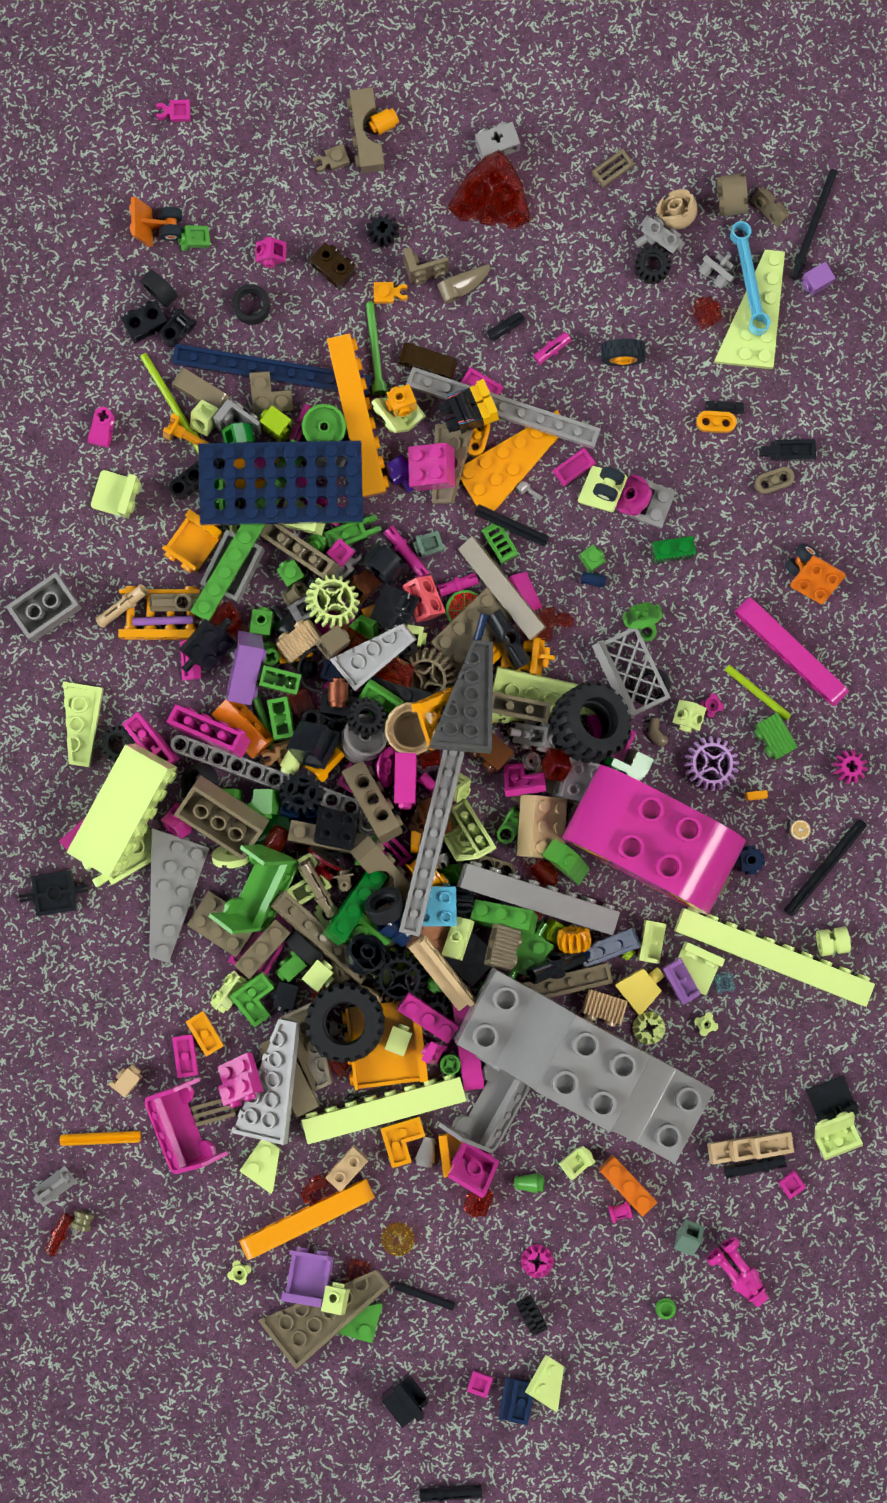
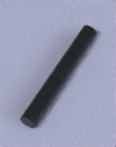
[395,1282,455,1311]

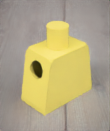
[614,967,665,1016]

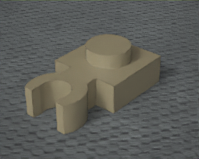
[313,144,350,173]

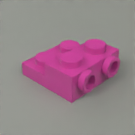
[218,1052,264,1109]
[447,1142,500,1198]

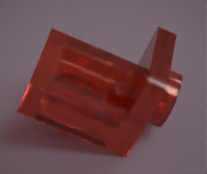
[301,1174,329,1207]

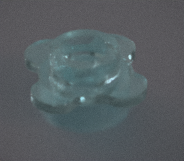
[714,972,736,994]

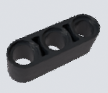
[169,459,221,500]

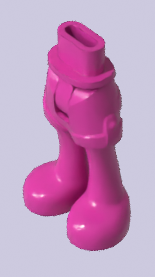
[706,1236,769,1307]

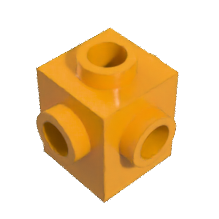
[385,384,417,418]

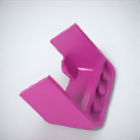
[145,1077,229,1174]

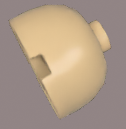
[656,189,698,230]

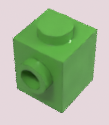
[277,559,306,590]
[249,607,274,639]

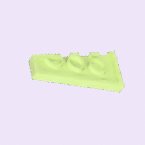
[63,682,104,768]

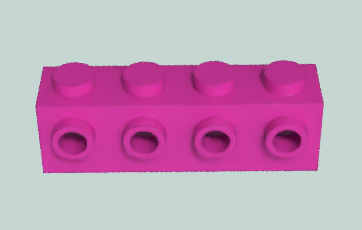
[166,704,251,759]

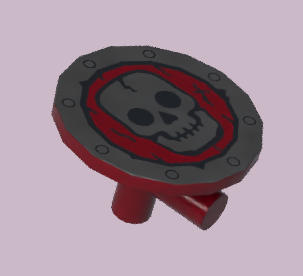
[308,846,344,881]

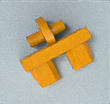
[521,637,555,676]

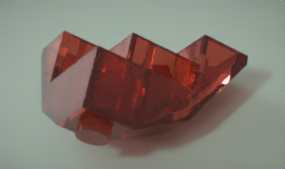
[447,150,531,229]

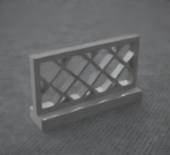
[592,628,671,719]

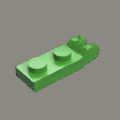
[324,515,382,549]

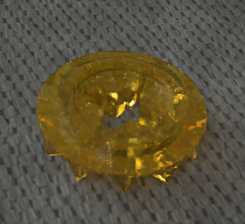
[382,1223,414,1256]

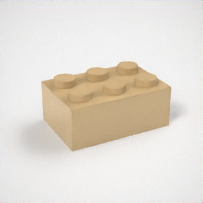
[516,795,568,859]

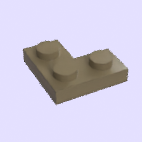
[249,371,293,413]

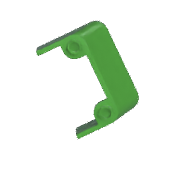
[208,844,299,934]

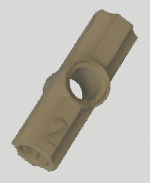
[149,593,201,612]

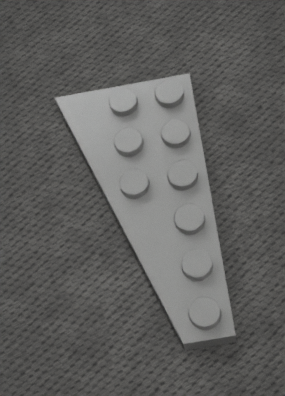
[149,828,209,963]
[231,1018,300,1145]

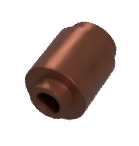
[328,678,349,708]

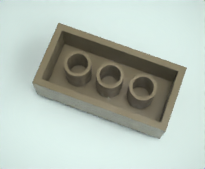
[174,775,269,860]

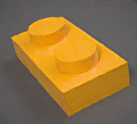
[186,1011,225,1057]

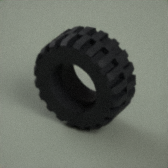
[550,681,632,763]
[305,983,385,1063]

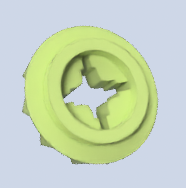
[633,1012,665,1045]

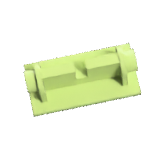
[211,970,247,1013]

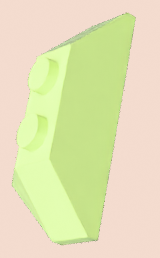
[444,798,496,862]

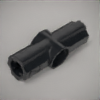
[487,609,531,670]
[526,952,586,985]

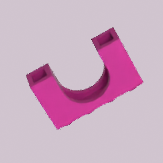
[394,753,417,810]

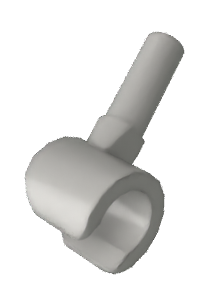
[515,481,543,501]

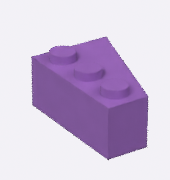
[226,631,267,705]

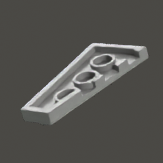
[329,623,417,691]

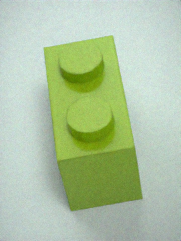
[260,406,293,442]

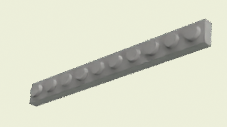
[406,367,601,449]
[399,750,465,937]

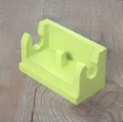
[637,920,667,964]

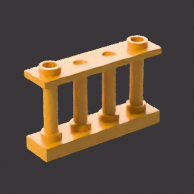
[118,586,201,640]

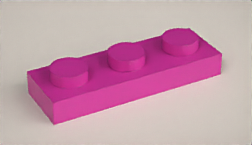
[397,992,459,1044]

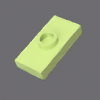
[441,917,475,961]

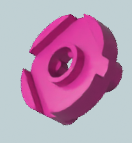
[615,475,652,516]

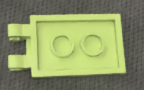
[82,824,152,888]

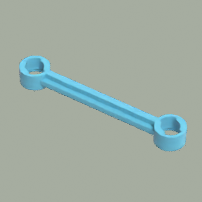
[730,221,770,336]

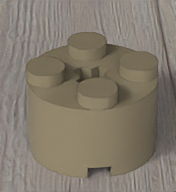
[717,173,748,217]

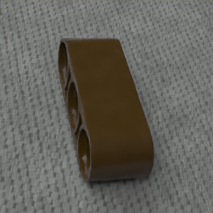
[398,343,458,379]

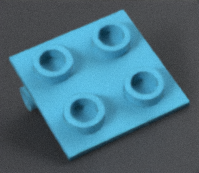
[423,883,457,926]

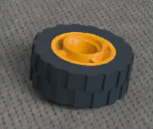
[601,339,645,366]

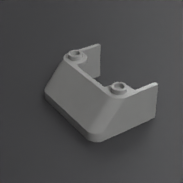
[438,1056,530,1153]

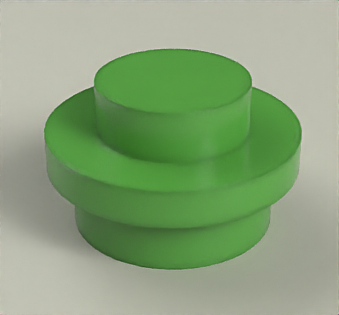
[308,534,327,552]
[655,1298,676,1319]

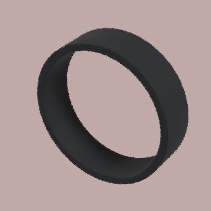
[297,648,342,692]

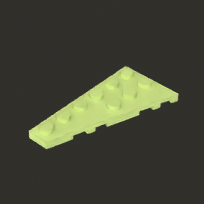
[714,250,785,369]
[492,666,596,723]

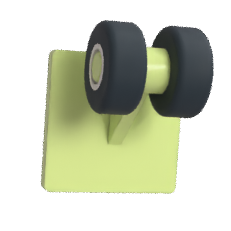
[578,466,628,512]

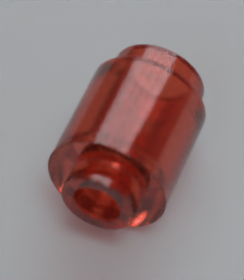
[262,824,289,852]
[530,858,560,888]

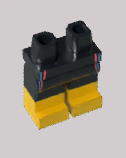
[438,379,499,434]

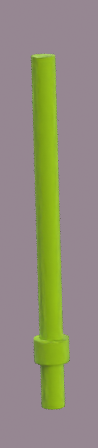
[140,353,200,454]

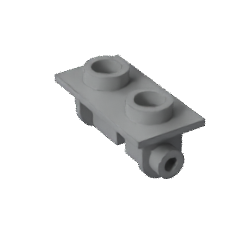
[32,1166,77,1207]

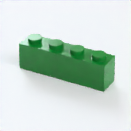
[322,870,388,946]

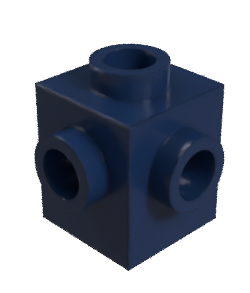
[735,846,765,875]

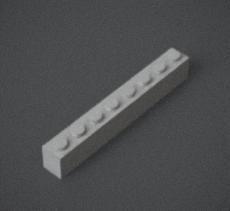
[457,861,620,935]

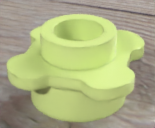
[694,1012,718,1036]
[227,1260,251,1285]

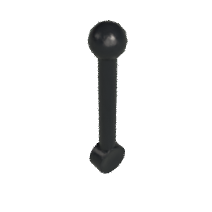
[347,1085,389,1101]

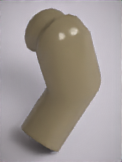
[648,718,668,746]

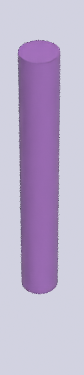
[132,616,194,626]

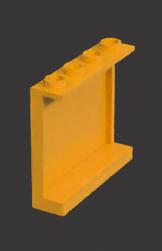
[342,1001,428,1090]

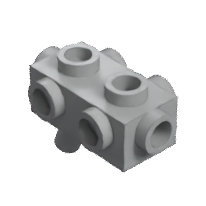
[634,215,685,254]
[507,720,557,752]

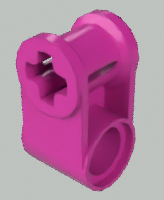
[88,407,115,448]

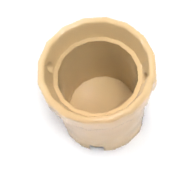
[385,702,438,755]

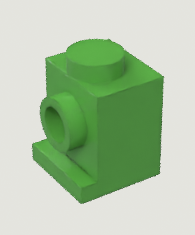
[579,545,606,573]
[276,951,308,982]

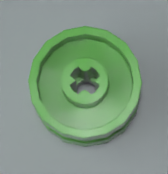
[302,404,346,442]

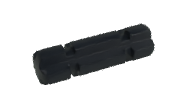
[705,401,745,414]

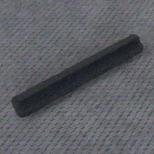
[474,504,549,547]

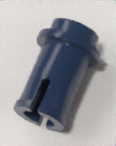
[581,571,607,589]

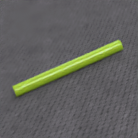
[724,664,791,721]

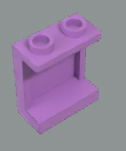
[281,1247,334,1308]

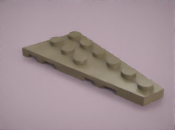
[258,1270,390,1370]

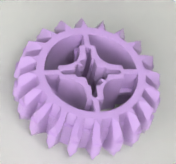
[684,736,739,791]

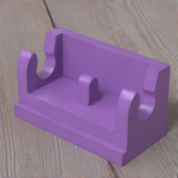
[661,957,700,1005]

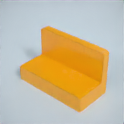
[438,1133,463,1178]

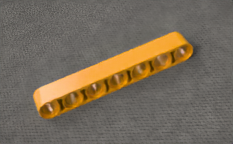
[239,1178,375,1260]

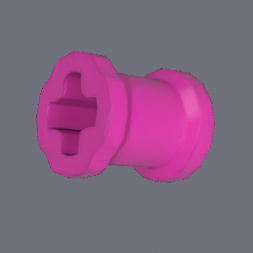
[608,1201,633,1224]

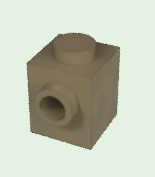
[316,625,350,660]

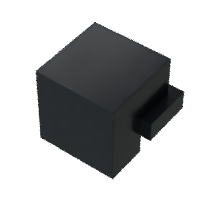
[286,720,342,770]
[382,1373,429,1428]

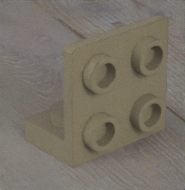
[403,247,449,285]

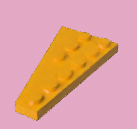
[460,410,560,522]

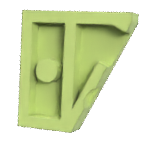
[240,1140,280,1194]
[525,1355,564,1412]

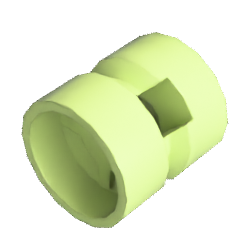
[816,926,851,956]

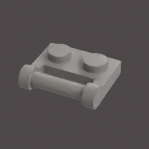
[628,479,676,529]

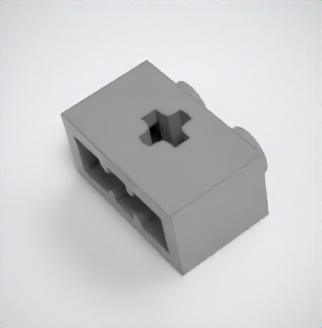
[475,122,520,163]

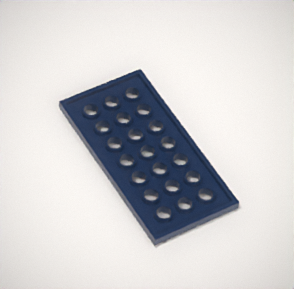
[198,441,363,526]

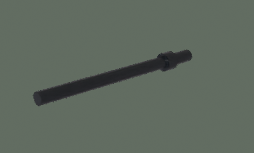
[790,169,837,280]

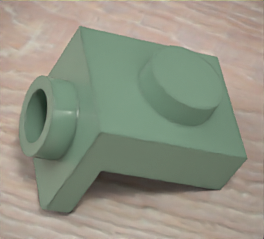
[413,531,444,558]

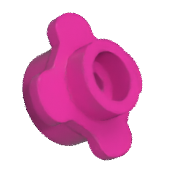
[700,693,724,717]

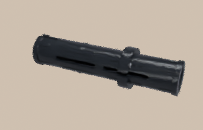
[723,1154,787,1179]
[420,1484,482,1503]

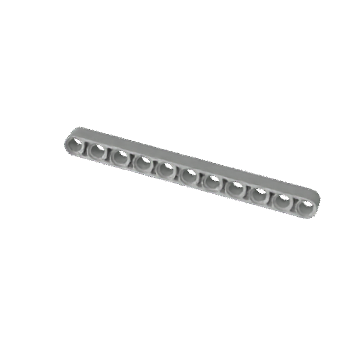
[170,735,364,821]

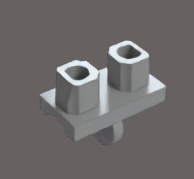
[699,253,735,289]

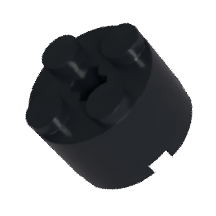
[363,540,409,585]

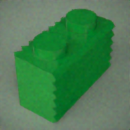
[651,536,696,564]

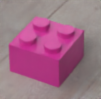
[408,443,455,491]

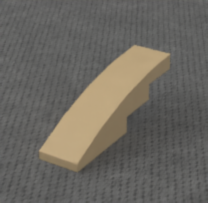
[707,1132,794,1165]

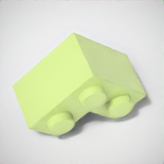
[287,853,333,905]

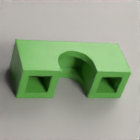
[223,789,280,819]
[470,899,538,936]

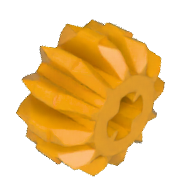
[557,925,591,954]

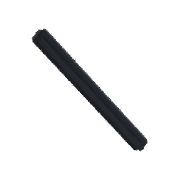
[784,819,867,916]

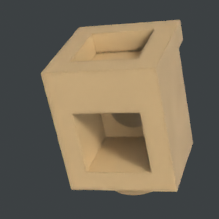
[109,1064,143,1098]

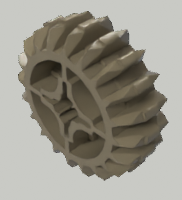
[403,647,457,693]

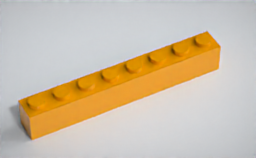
[327,333,389,498]

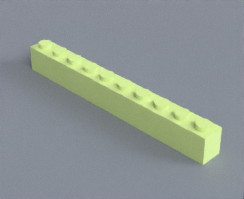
[674,907,875,1007]

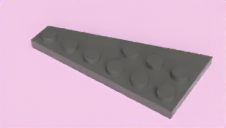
[428,640,493,754]

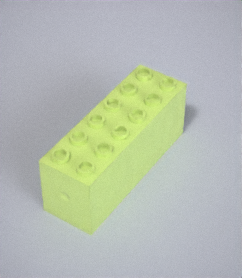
[66,743,177,877]

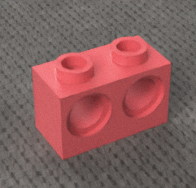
[402,575,445,622]

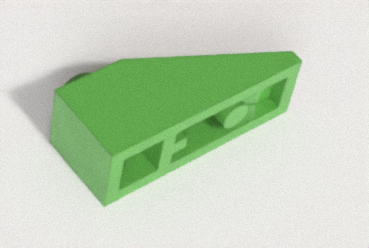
[542,838,590,886]

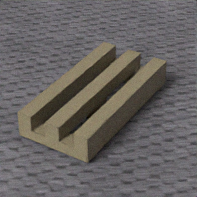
[591,149,635,189]
[191,1098,236,1127]

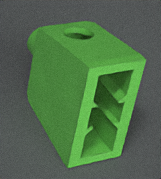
[259,665,301,695]

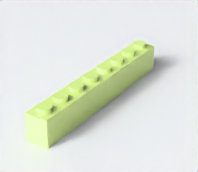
[301,1074,466,1144]

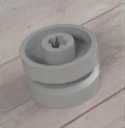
[339,714,387,764]

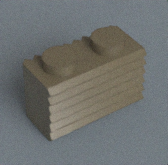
[484,924,522,971]

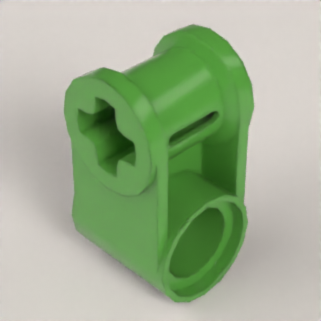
[496,805,519,845]

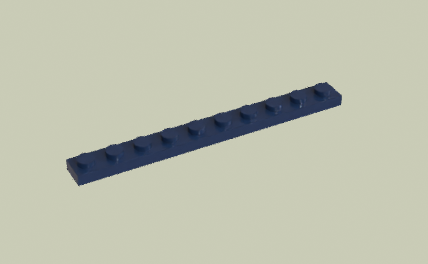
[172,344,372,397]

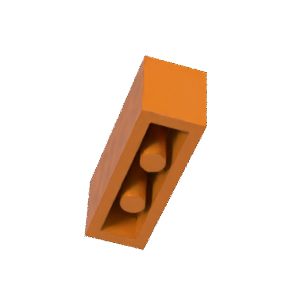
[212,699,274,759]
[598,1154,658,1217]

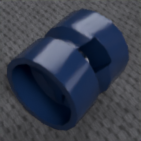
[377,916,413,947]

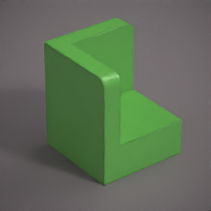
[347,615,379,646]

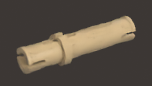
[96,584,148,628]

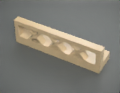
[409,934,475,1011]

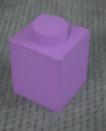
[802,262,836,296]

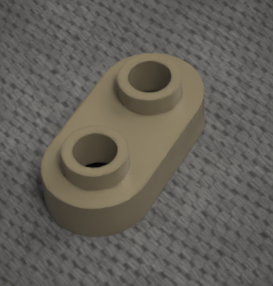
[754,467,794,495]

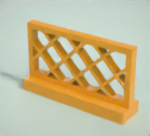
[410,686,493,751]

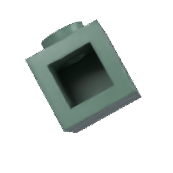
[674,1219,704,1256]

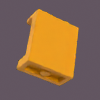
[162,509,224,574]

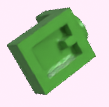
[178,225,211,251]

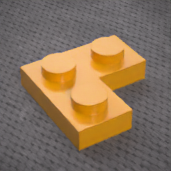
[380,1116,425,1168]

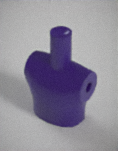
[384,454,414,493]

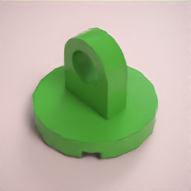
[622,602,663,641]

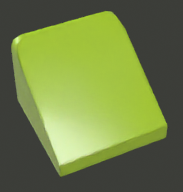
[542,918,566,945]

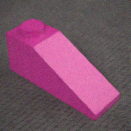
[122,712,180,764]

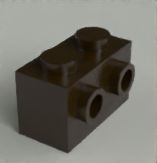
[309,242,356,291]

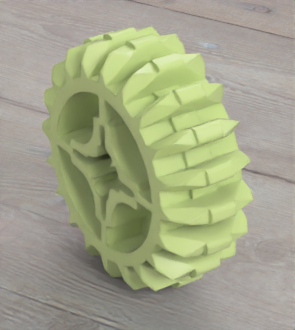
[305,574,360,629]

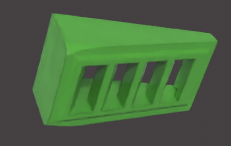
[481,524,519,565]

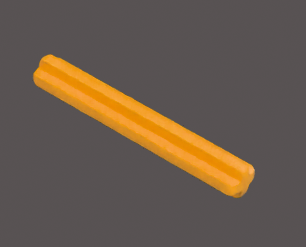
[60,1131,141,1146]

